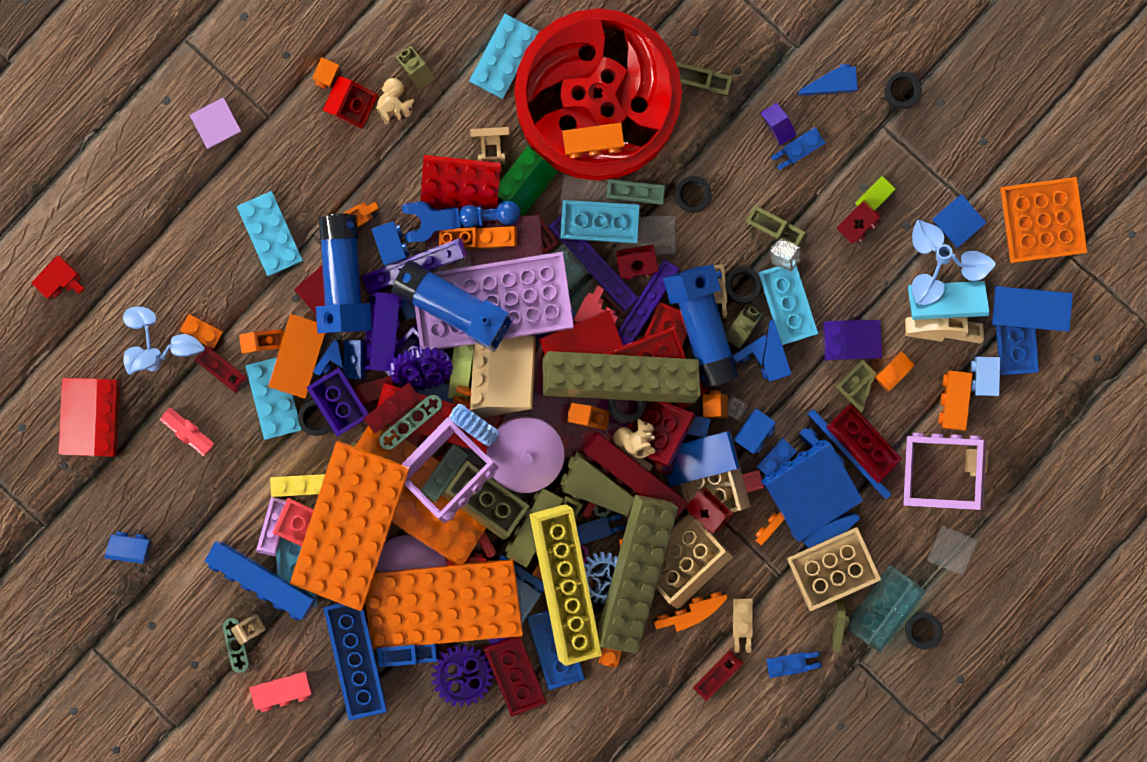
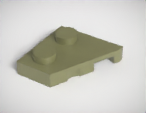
[835,359,876,413]
[832,600,849,652]

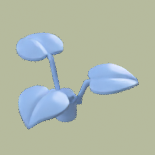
[911,220,996,305]
[123,307,205,375]

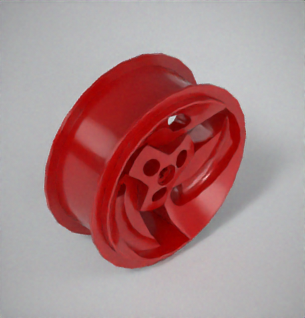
[514,8,682,181]

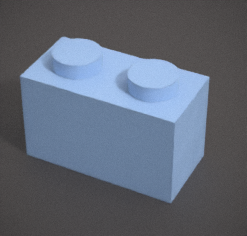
[971,357,1000,396]

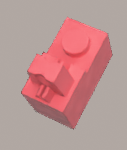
[573,286,618,323]

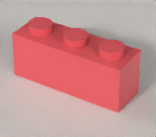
[250,671,313,712]

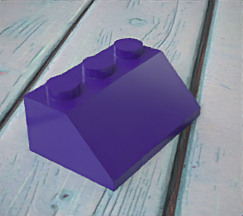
[306,368,368,437]

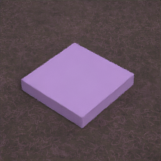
[190,97,242,149]

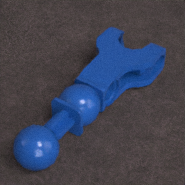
[402,201,520,242]

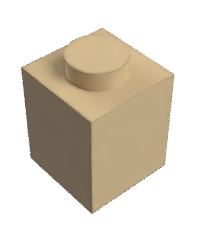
[965,449,988,476]

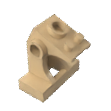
[470,127,510,171]

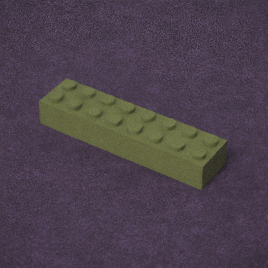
[543,351,700,404]
[597,495,678,654]

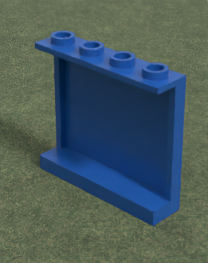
[761,440,863,542]

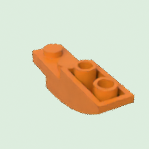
[439,226,517,250]
[654,591,727,632]

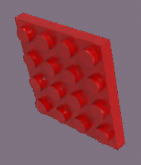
[419,155,501,228]

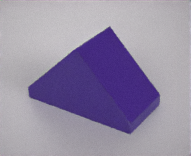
[760,103,797,146]

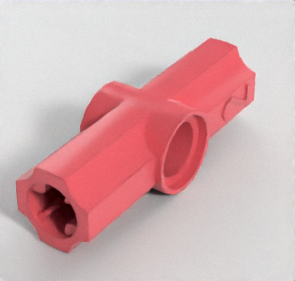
[160,407,215,457]

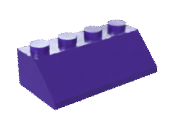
[364,292,402,372]

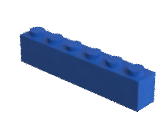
[204,541,317,621]

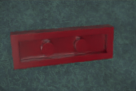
[363,382,421,434]

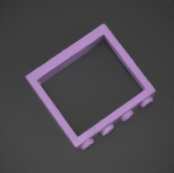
[402,417,499,523]
[904,433,987,510]

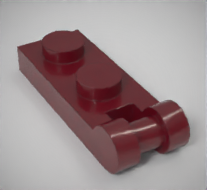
[194,345,248,394]
[692,649,744,701]

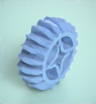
[449,404,499,446]
[584,552,618,604]

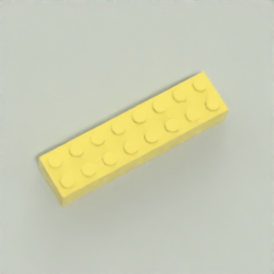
[529,504,602,666]

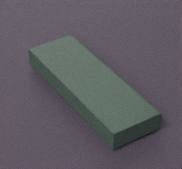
[606,179,665,205]
[420,444,469,502]

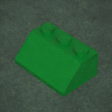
[498,146,558,217]

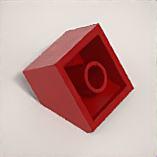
[322,76,378,129]

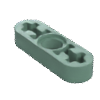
[223,618,249,673]

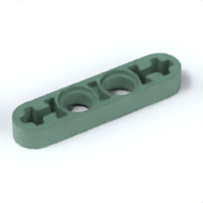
[379,395,442,450]

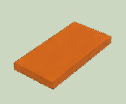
[268,314,325,399]

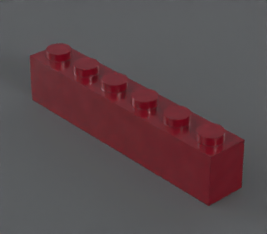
[582,431,688,520]

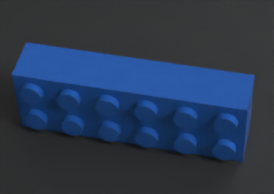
[323,603,388,721]

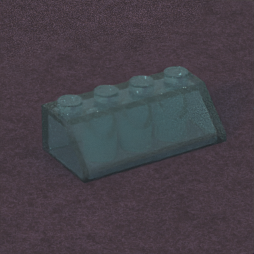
[847,565,926,653]

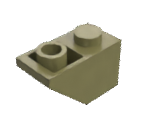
[395,46,435,90]
[726,303,763,348]

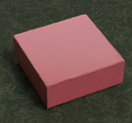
[742,470,764,493]

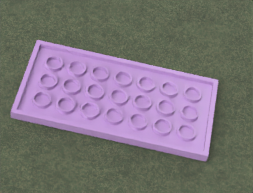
[415,252,574,350]

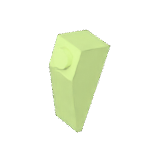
[448,344,474,398]

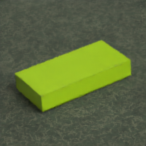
[855,176,895,210]

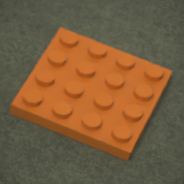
[1000,177,1087,263]

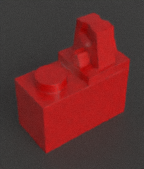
[31,255,85,300]

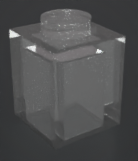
[770,238,801,272]

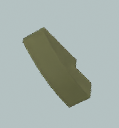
[676,62,733,97]
[745,205,808,252]

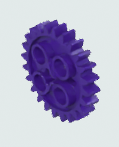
[390,346,453,391]
[431,644,494,707]

